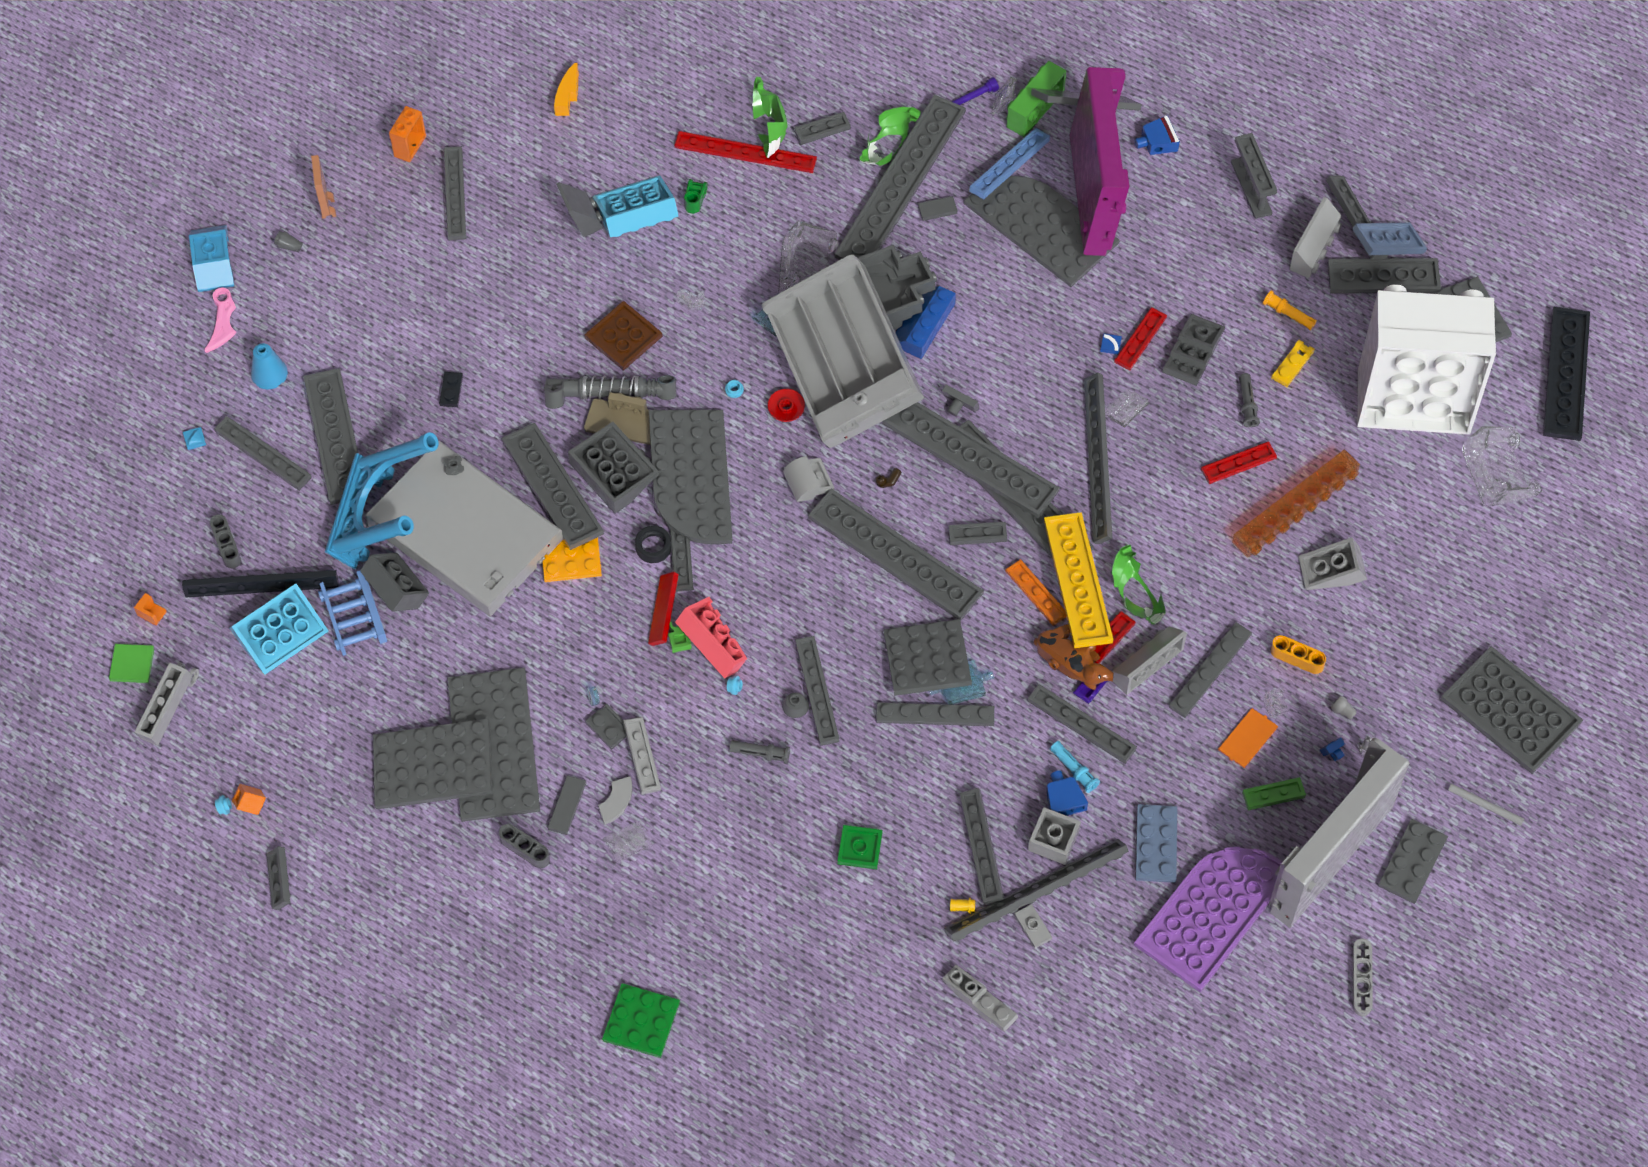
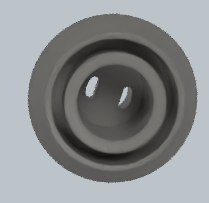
[782,692,809,718]

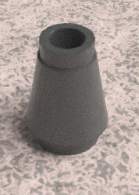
[274,231,303,253]

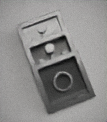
[1162,314,1225,386]

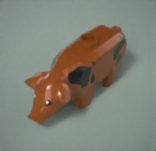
[1034,624,1114,690]

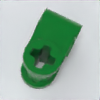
[684,179,708,214]

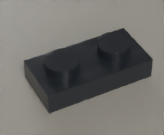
[439,371,463,408]

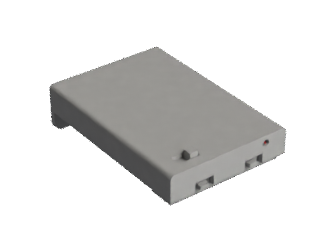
[761,255,924,448]
[366,441,563,617]
[1269,737,1409,928]

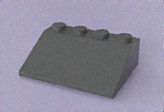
[568,422,659,514]

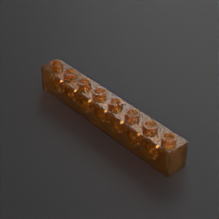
[1232,449,1360,558]

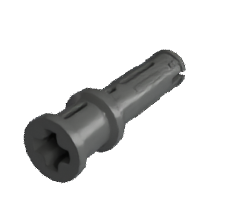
[1239,373,1260,427]
[729,740,790,764]

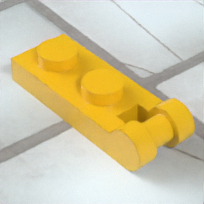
[1271,340,1315,387]

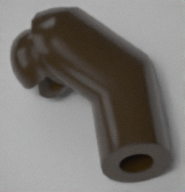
[875,468,902,488]

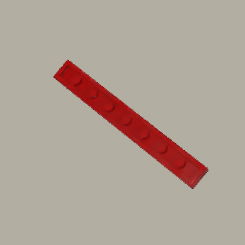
[674,131,817,173]

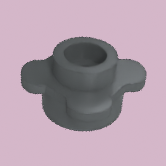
[443,456,464,475]

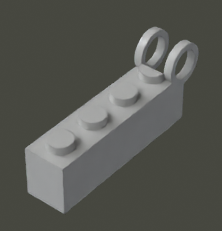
[135,662,199,746]

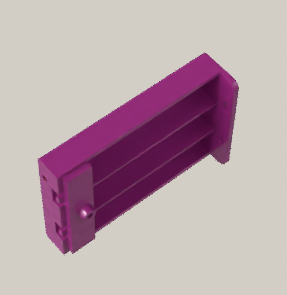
[1069,67,1130,256]

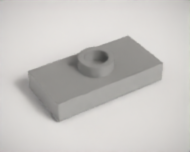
[1014,904,1052,949]

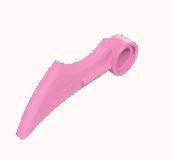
[205,288,236,353]

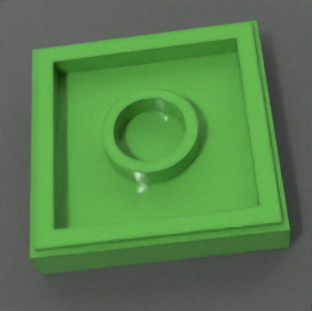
[109,644,155,683]

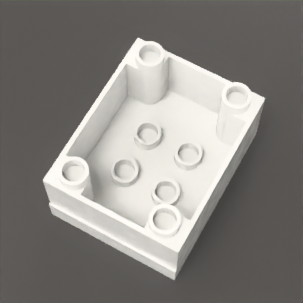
[1357,285,1496,434]

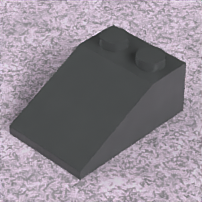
[557,182,603,237]

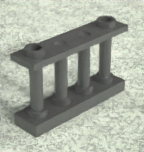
[1231,133,1277,219]

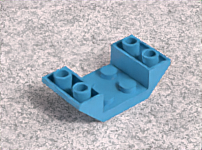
[189,225,235,292]

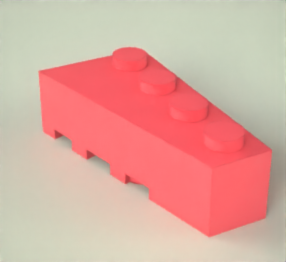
[675,597,747,679]

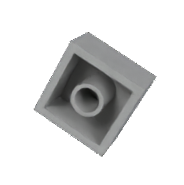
[1028,807,1081,865]

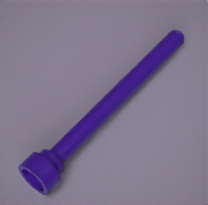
[951,77,999,105]

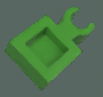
[668,621,692,653]

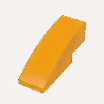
[554,63,579,116]

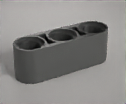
[210,514,241,569]
[499,824,550,868]

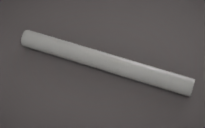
[1448,784,1524,826]

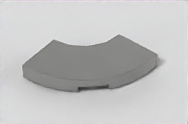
[598,776,633,825]

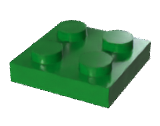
[838,825,883,870]

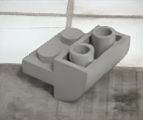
[783,456,835,502]

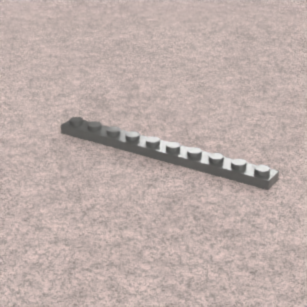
[1084,372,1113,544]
[944,839,1129,941]

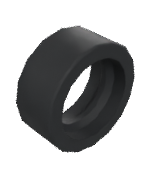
[635,525,671,563]

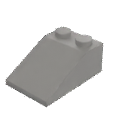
[1299,537,1367,590]

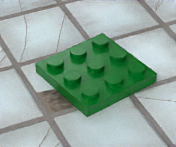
[602,983,680,1058]

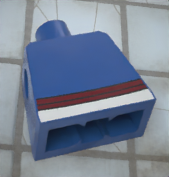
[1134,115,1180,155]

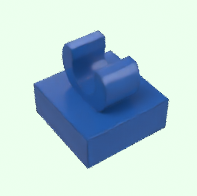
[1319,738,1345,761]

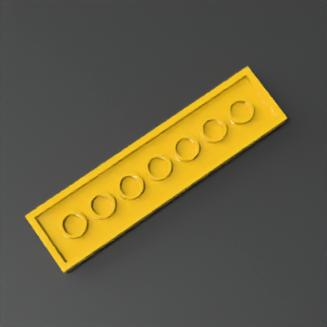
[1044,512,1113,648]

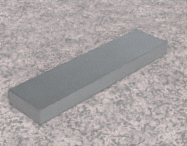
[623,717,661,795]

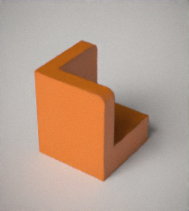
[134,593,167,626]
[232,784,266,815]

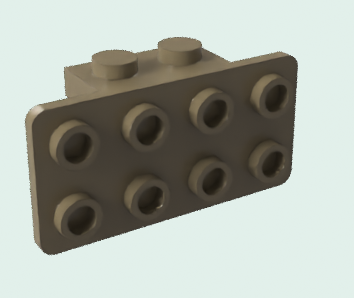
[584,392,650,445]

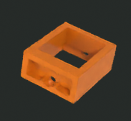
[389,106,426,162]

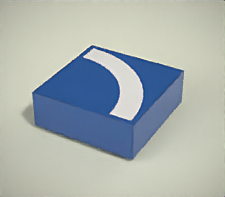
[1100,333,1122,355]

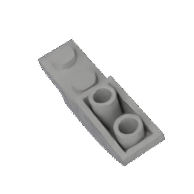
[942,965,1018,1032]

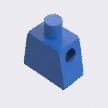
[1046,771,1088,816]

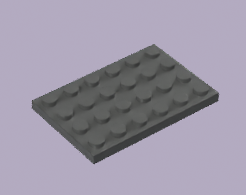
[1440,646,1583,774]
[373,719,493,809]

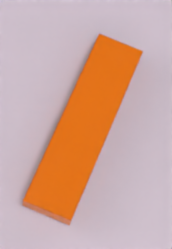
[1005,559,1067,626]

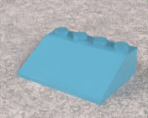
[592,176,678,237]
[229,584,329,675]

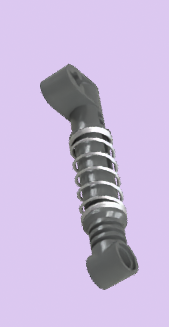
[544,375,677,409]

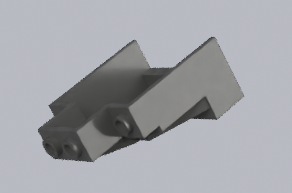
[858,245,937,330]

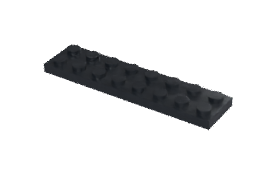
[1543,307,1590,441]

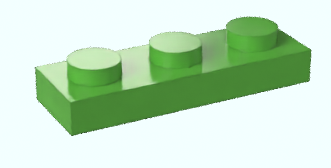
[1242,777,1306,810]

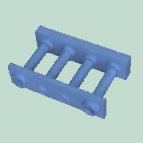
[318,571,387,656]

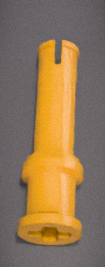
[1263,290,1317,330]

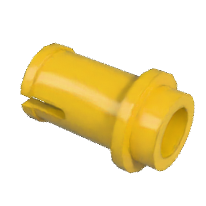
[950,898,975,914]

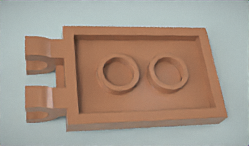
[311,155,336,219]

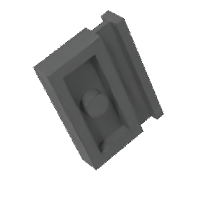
[585,704,626,750]

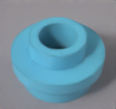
[725,380,744,398]
[727,675,743,695]
[215,795,232,815]

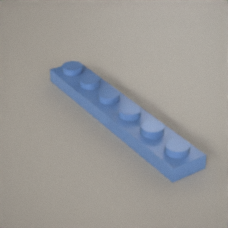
[970,128,1050,199]

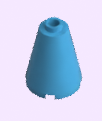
[251,343,288,390]

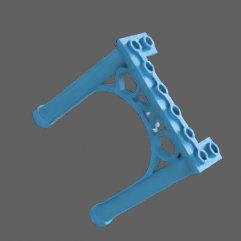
[325,432,439,569]

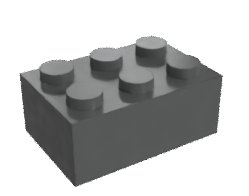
[360,553,429,612]

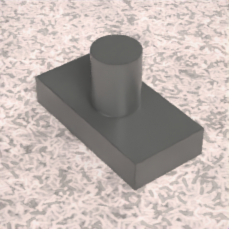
[942,384,979,416]

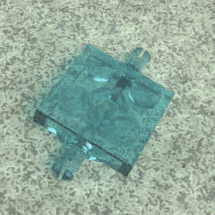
[929,660,994,705]

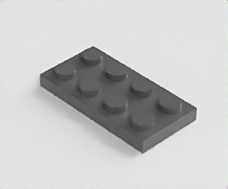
[1378,819,1448,904]

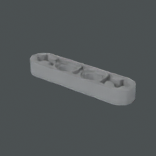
[1353,938,1373,1017]

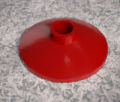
[768,389,805,422]

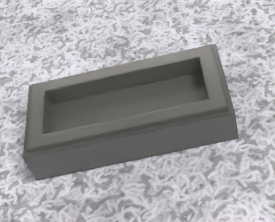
[918,196,958,221]

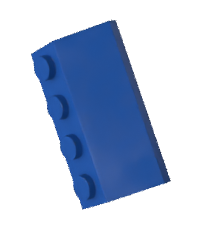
[896,286,956,359]

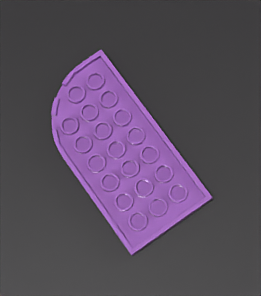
[1134,847,1282,993]

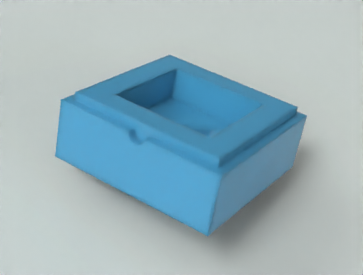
[183,427,206,450]

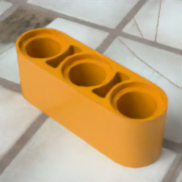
[1270,635,1326,674]

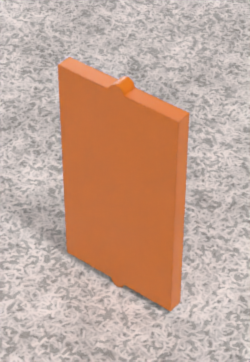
[1218,708,1278,768]

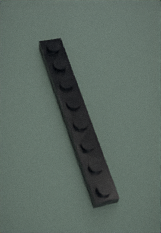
[182,570,339,598]

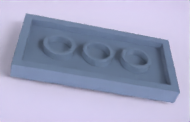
[1352,222,1427,255]
[1136,804,1178,883]

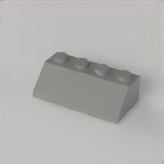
[1290,197,1342,278]
[1111,626,1187,695]

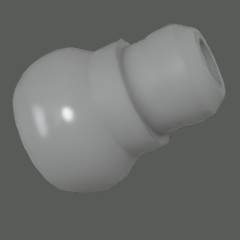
[1331,696,1357,719]

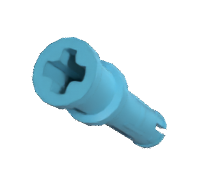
[1050,741,1100,793]

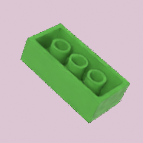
[1006,61,1066,138]

